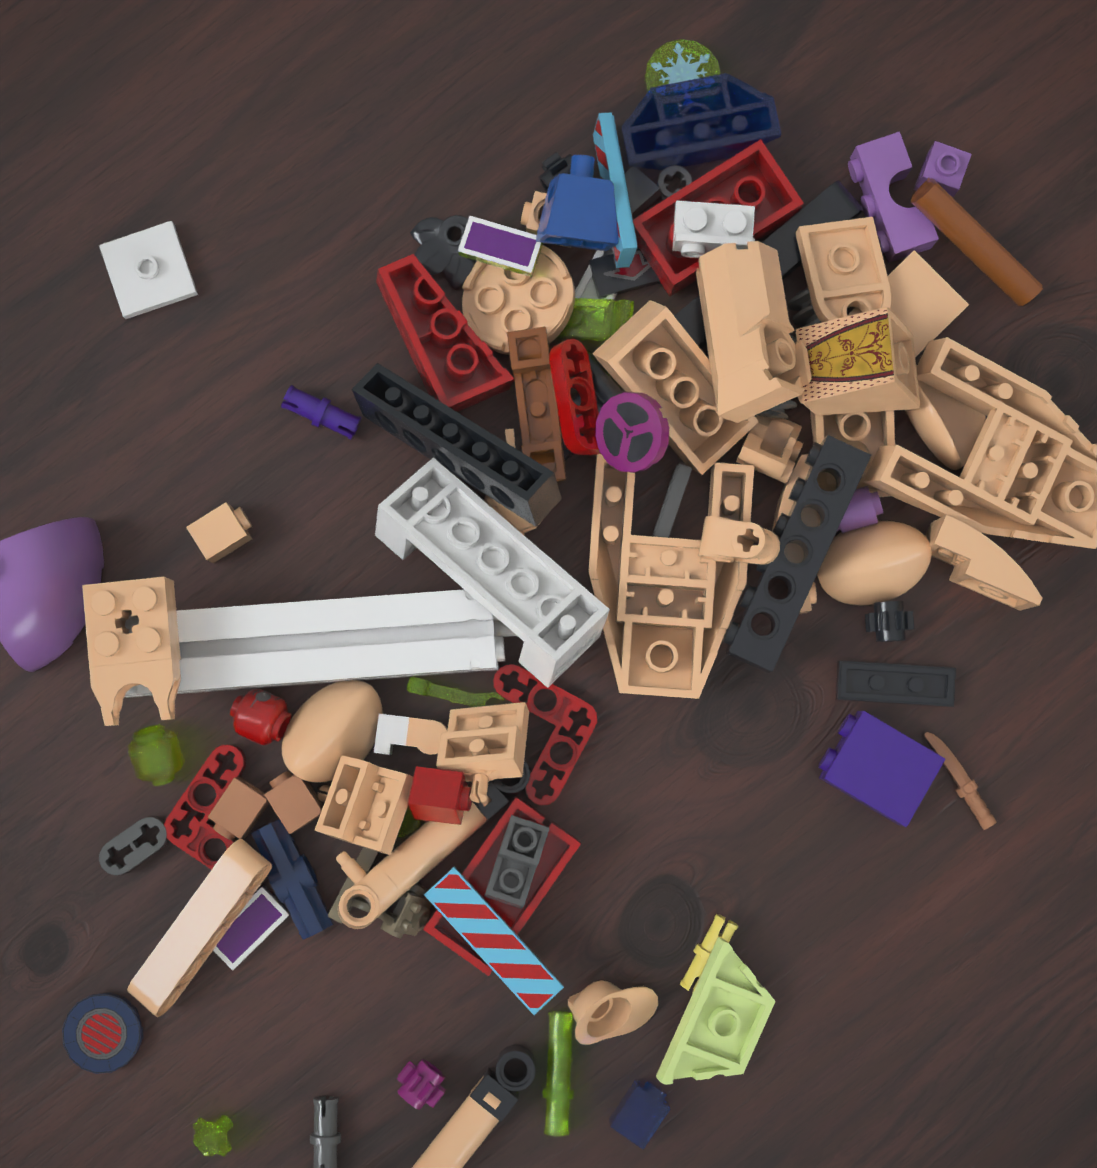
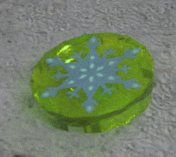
[645,39,721,117]

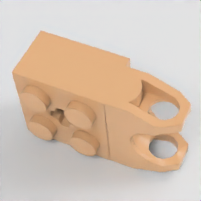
[82,577,181,726]

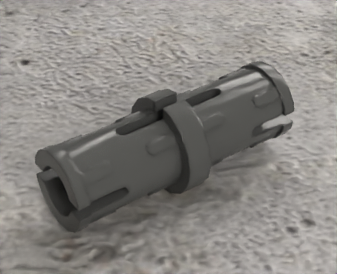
[310,1096,341,1168]

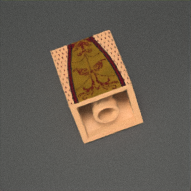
[796,307,920,415]

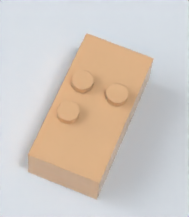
[592,300,759,475]

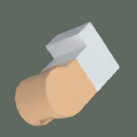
[374,714,447,755]

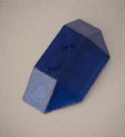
[621,73,782,170]

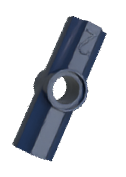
[251,819,335,940]

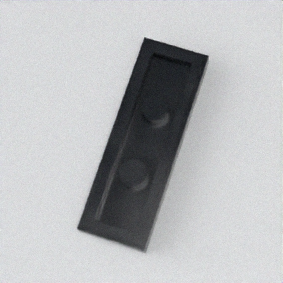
[835,661,956,707]

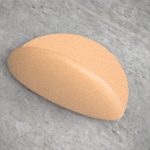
[905,365,986,470]
[817,521,932,606]
[282,680,383,783]

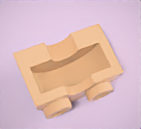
[736,415,803,483]

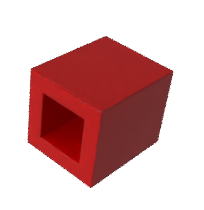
[408,766,472,825]

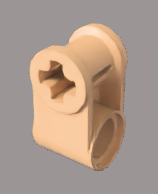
[698,516,780,565]

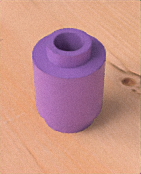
[838,486,884,533]

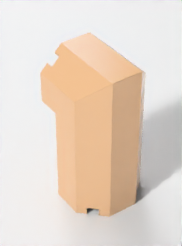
[696,241,812,423]

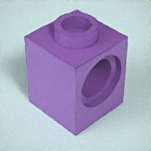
[914,141,972,197]

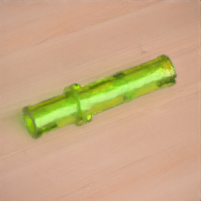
[543,1011,574,1136]

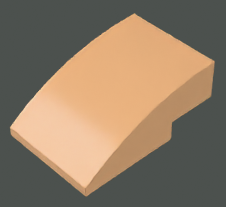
[925,514,1043,611]

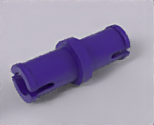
[281,385,362,440]

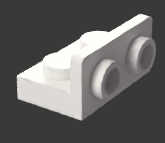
[672,201,755,258]

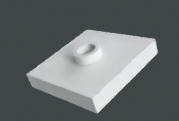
[99,221,198,319]

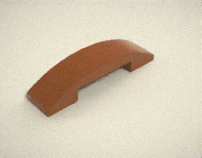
[507,326,566,481]

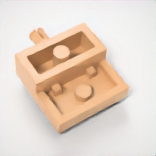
[436,702,529,803]
[315,755,413,855]

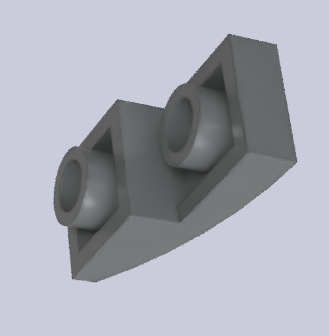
[484,815,549,909]

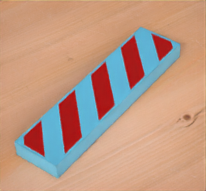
[593,112,638,268]
[424,866,564,1015]

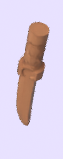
[924,732,997,830]

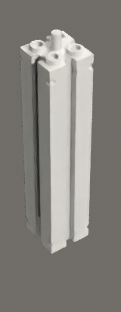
[124,589,517,698]

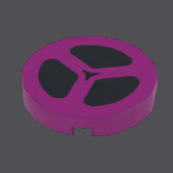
[595,392,670,473]

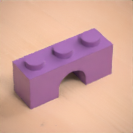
[848,131,939,263]

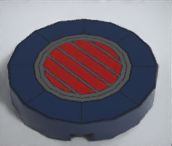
[62,992,143,1074]

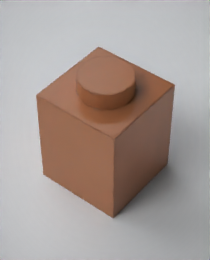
[264,770,323,834]
[208,777,269,841]

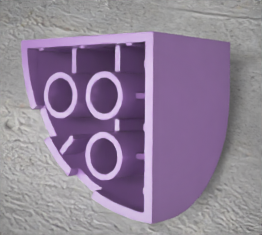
[0,517,104,672]

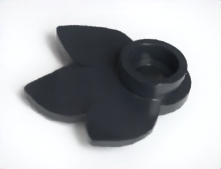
[410,215,474,288]

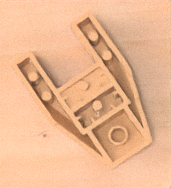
[863,337,1097,549]
[588,454,754,699]

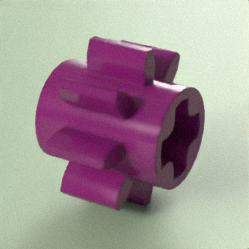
[397,1059,446,1110]

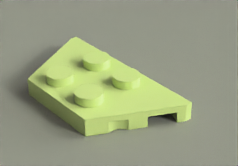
[656,937,776,1085]

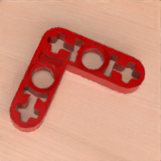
[549,339,601,455]
[493,664,597,806]
[164,745,246,870]

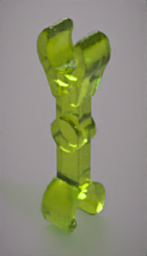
[407,677,504,707]

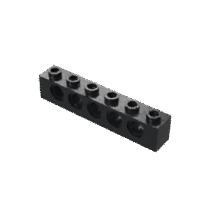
[351,363,562,527]
[723,435,871,673]

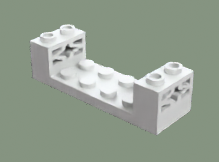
[375,457,610,688]

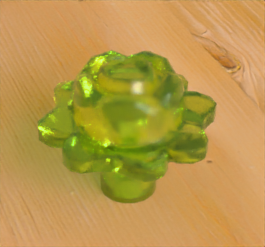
[193,1115,233,1157]

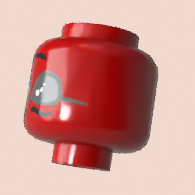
[230,688,292,745]

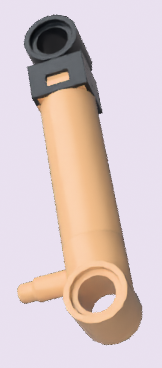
[336,760,530,929]
[412,1045,536,1168]

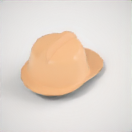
[568,980,658,1045]

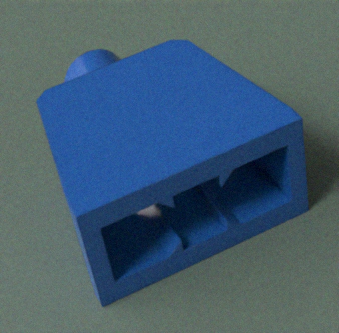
[536,155,618,251]

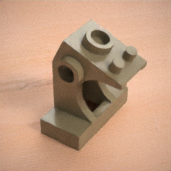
[328,847,432,939]

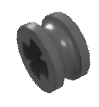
[657,165,692,200]

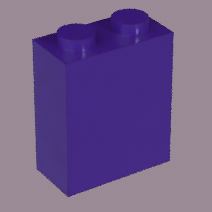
[818,711,945,827]

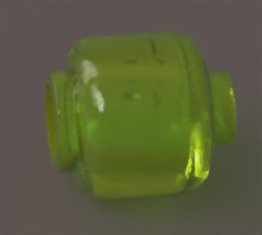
[127,724,184,786]

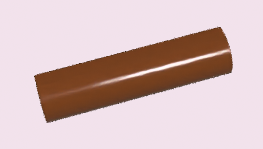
[911,178,1043,306]

